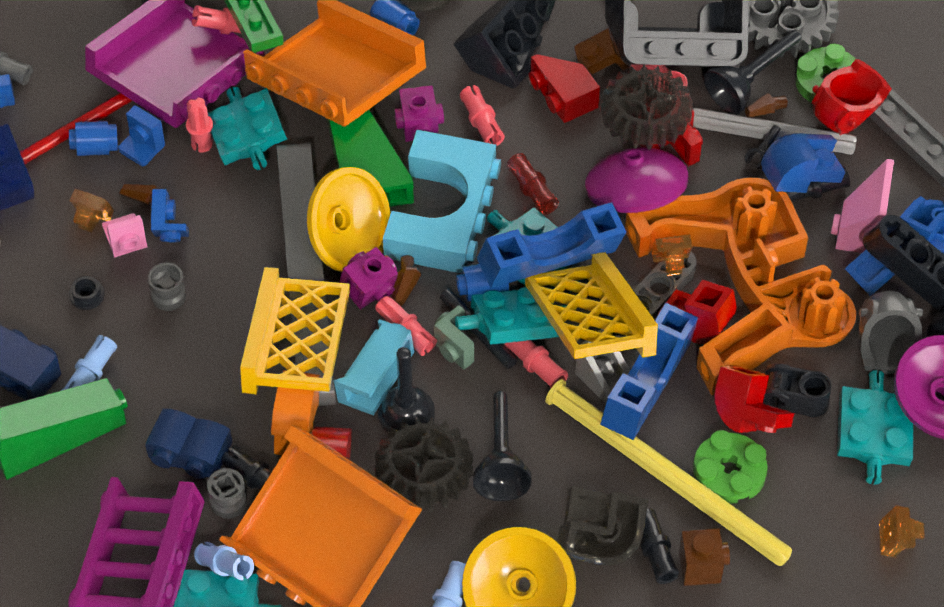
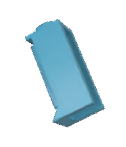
[334,319,414,415]

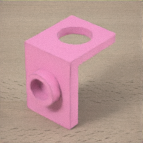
[102,213,147,258]

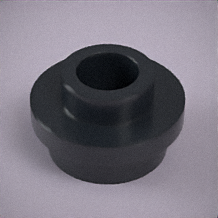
[69,276,105,310]

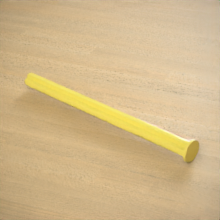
[545,379,792,566]

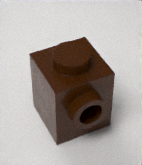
[679,528,730,586]

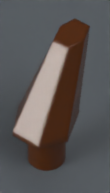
[745,93,788,118]
[119,184,171,206]
[392,255,421,306]

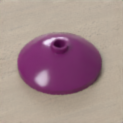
[585,147,688,213]
[894,335,944,439]

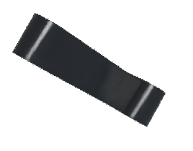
[863,214,944,337]

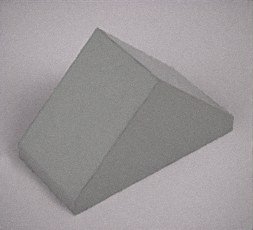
[575,329,630,404]

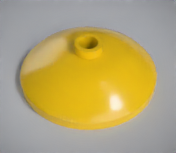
[307,167,391,272]
[462,527,576,607]

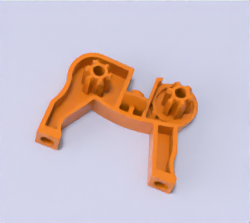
[625,178,856,396]

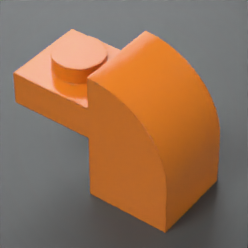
[271,370,320,455]

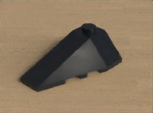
[453,0,556,89]

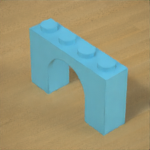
[383,130,501,274]

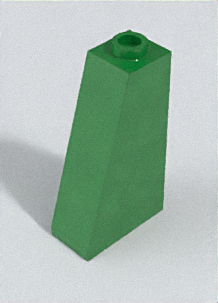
[326,110,414,207]
[0,378,128,480]

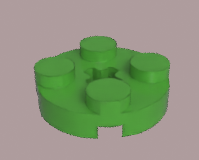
[795,44,856,102]
[693,430,768,504]

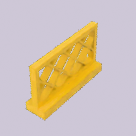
[525,252,658,359]
[240,267,350,394]

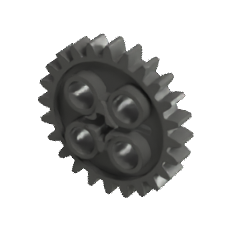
[748,0,839,58]

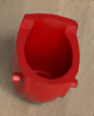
[811,59,892,135]

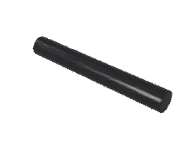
[440,289,517,369]

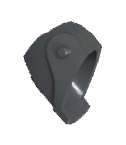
[859,291,923,374]

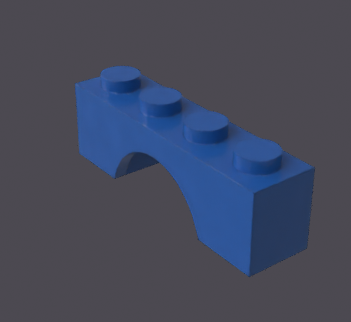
[477,202,626,288]
[600,303,698,440]

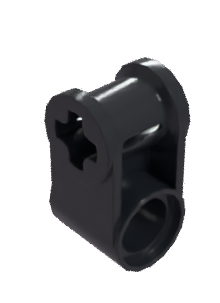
[763,363,831,417]

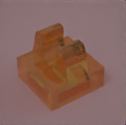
[69,189,115,233]
[651,234,693,276]
[879,505,925,557]

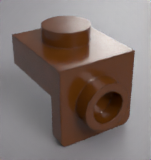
[574,28,630,75]

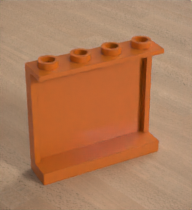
[243,0,426,127]
[219,425,422,607]

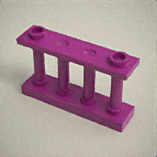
[68,477,205,607]

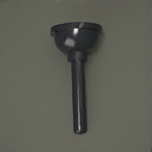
[704,30,802,115]
[378,347,435,438]
[473,391,532,501]

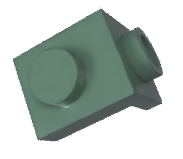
[434,305,474,370]

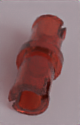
[506,153,559,215]

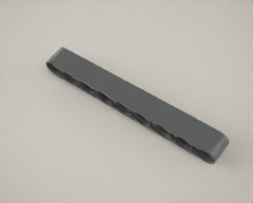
[277,143,336,406]

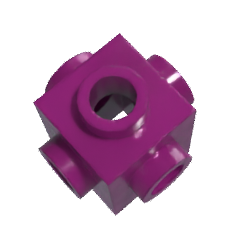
[395,85,444,142]
[339,247,398,310]

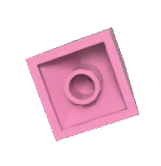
[831,159,894,253]

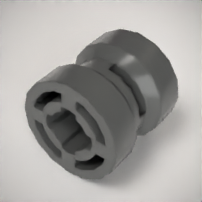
[148,262,186,311]
[207,468,247,519]

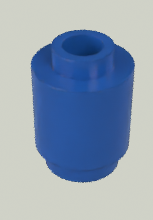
[370,0,420,36]
[69,121,118,156]
[456,264,509,302]

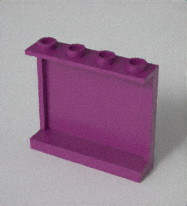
[85,0,265,128]

